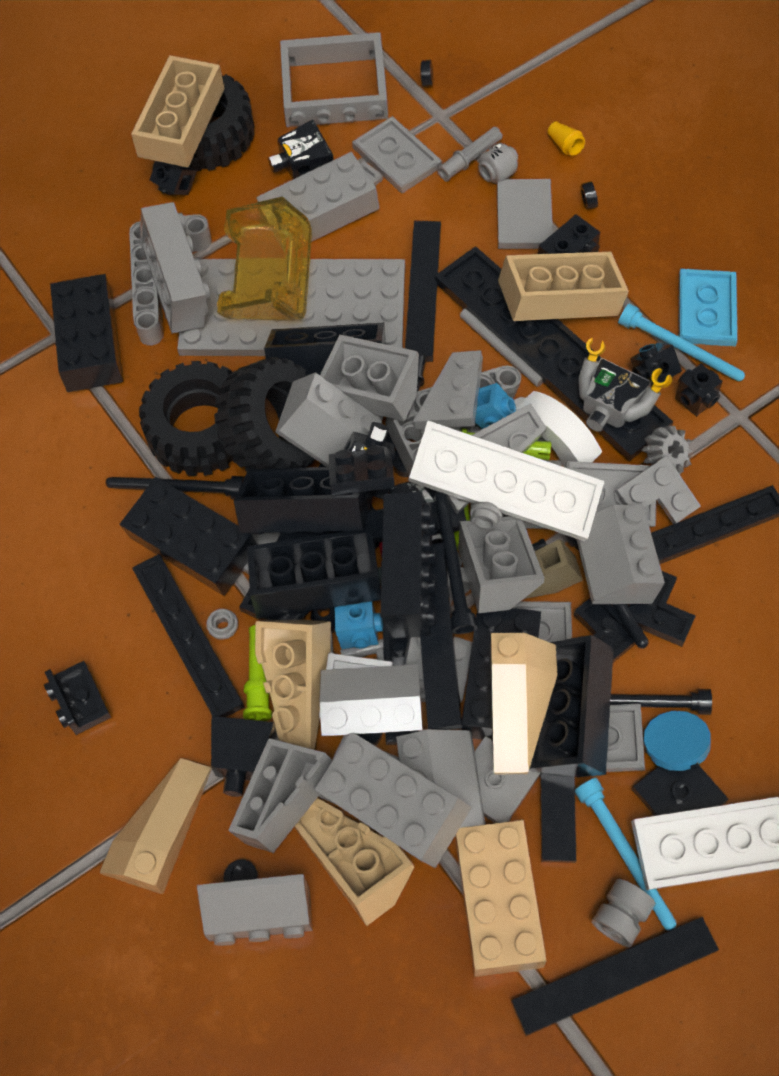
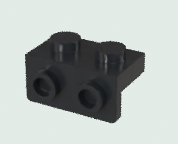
[44,661,111,735]

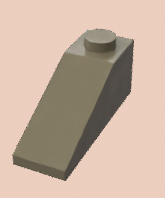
[524,539,583,599]

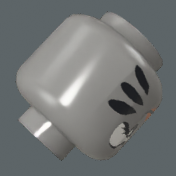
[478,143,518,184]

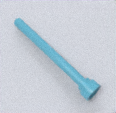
[618,303,745,381]
[575,778,676,931]

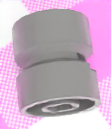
[591,879,656,947]

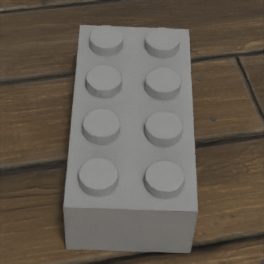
[256,152,380,254]
[141,202,210,333]
[315,731,472,868]

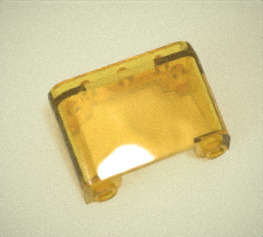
[217,196,312,321]

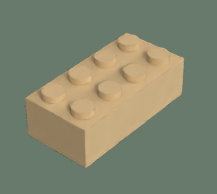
[131,55,224,167]
[498,252,629,321]
[455,820,546,977]

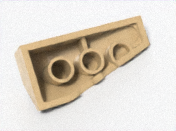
[255,620,331,750]
[490,633,557,775]
[100,758,212,894]
[294,798,414,926]

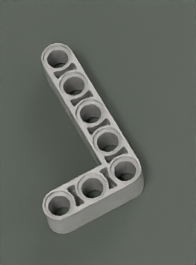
[129,214,212,346]
[385,365,521,475]

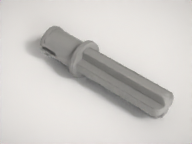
[437,127,503,181]

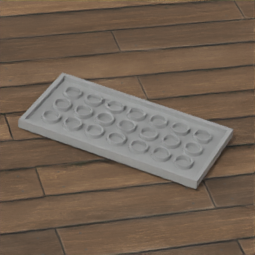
[177,259,405,356]

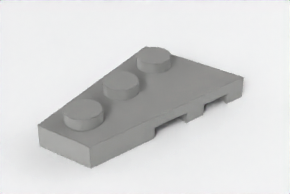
[413,350,483,429]

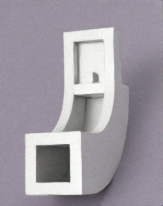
[514,391,602,467]

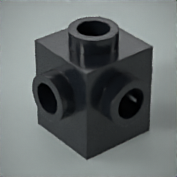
[149,161,197,195]
[630,343,682,387]
[675,363,723,417]

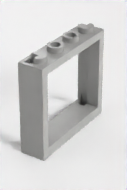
[280,32,388,127]

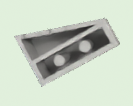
[228,738,333,853]

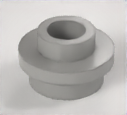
[470,502,502,530]
[207,609,238,640]

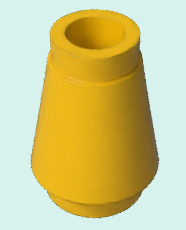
[547,121,585,156]

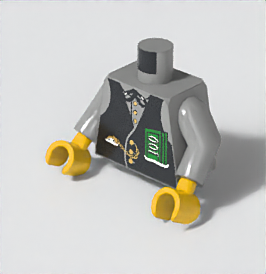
[578,338,672,431]

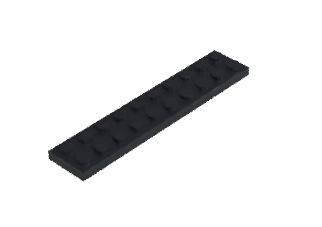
[435,246,673,461]

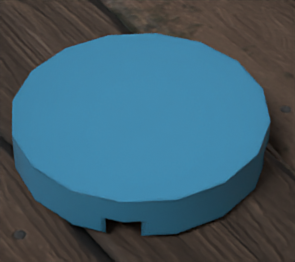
[644,711,711,771]

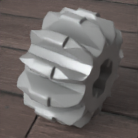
[641,425,695,474]

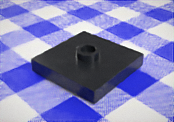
[632,763,729,816]

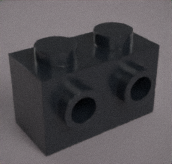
[538,214,601,254]

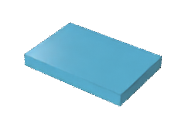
[678,269,737,347]

